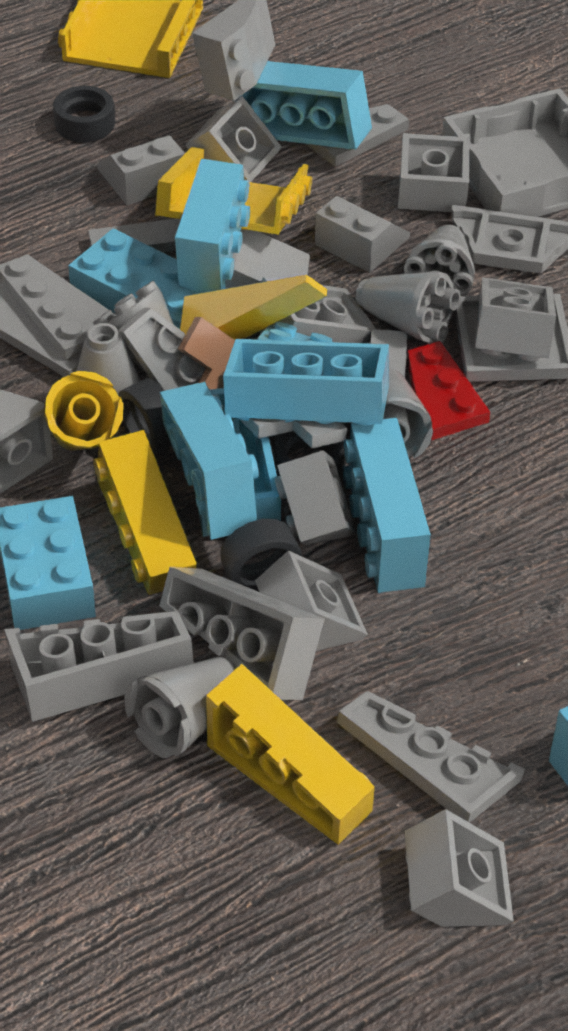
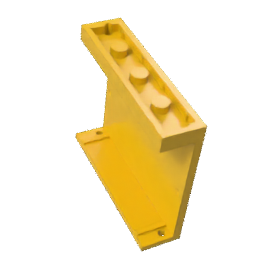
[58,0,203,78]
[155,147,312,235]

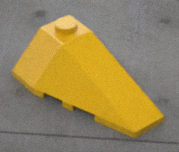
[180,274,327,340]

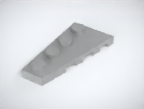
[337,691,525,823]

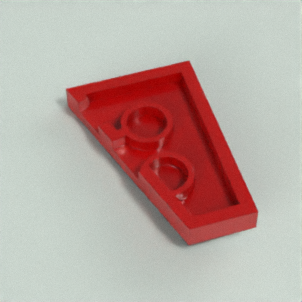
[407,341,491,440]

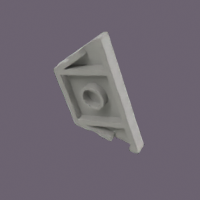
[451,205,568,273]

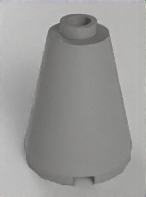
[383,368,433,458]
[124,656,237,758]

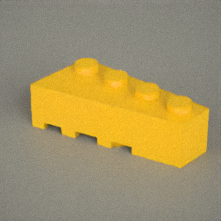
[93,430,197,595]
[206,664,375,845]

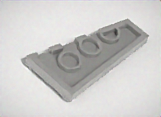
[0,254,114,360]

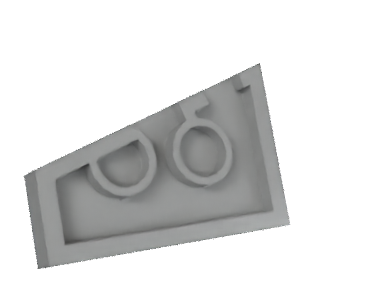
[306,104,409,167]
[118,307,206,391]

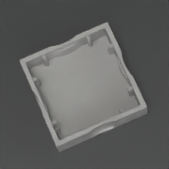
[442,88,568,217]

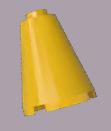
[44,371,123,451]

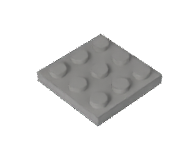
[454,294,568,382]

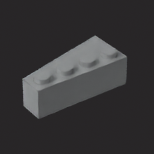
[159,567,325,700]
[4,611,194,722]

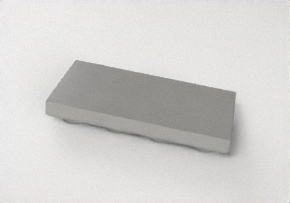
[0,281,81,377]

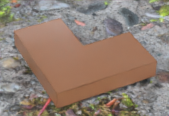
[178,317,235,390]

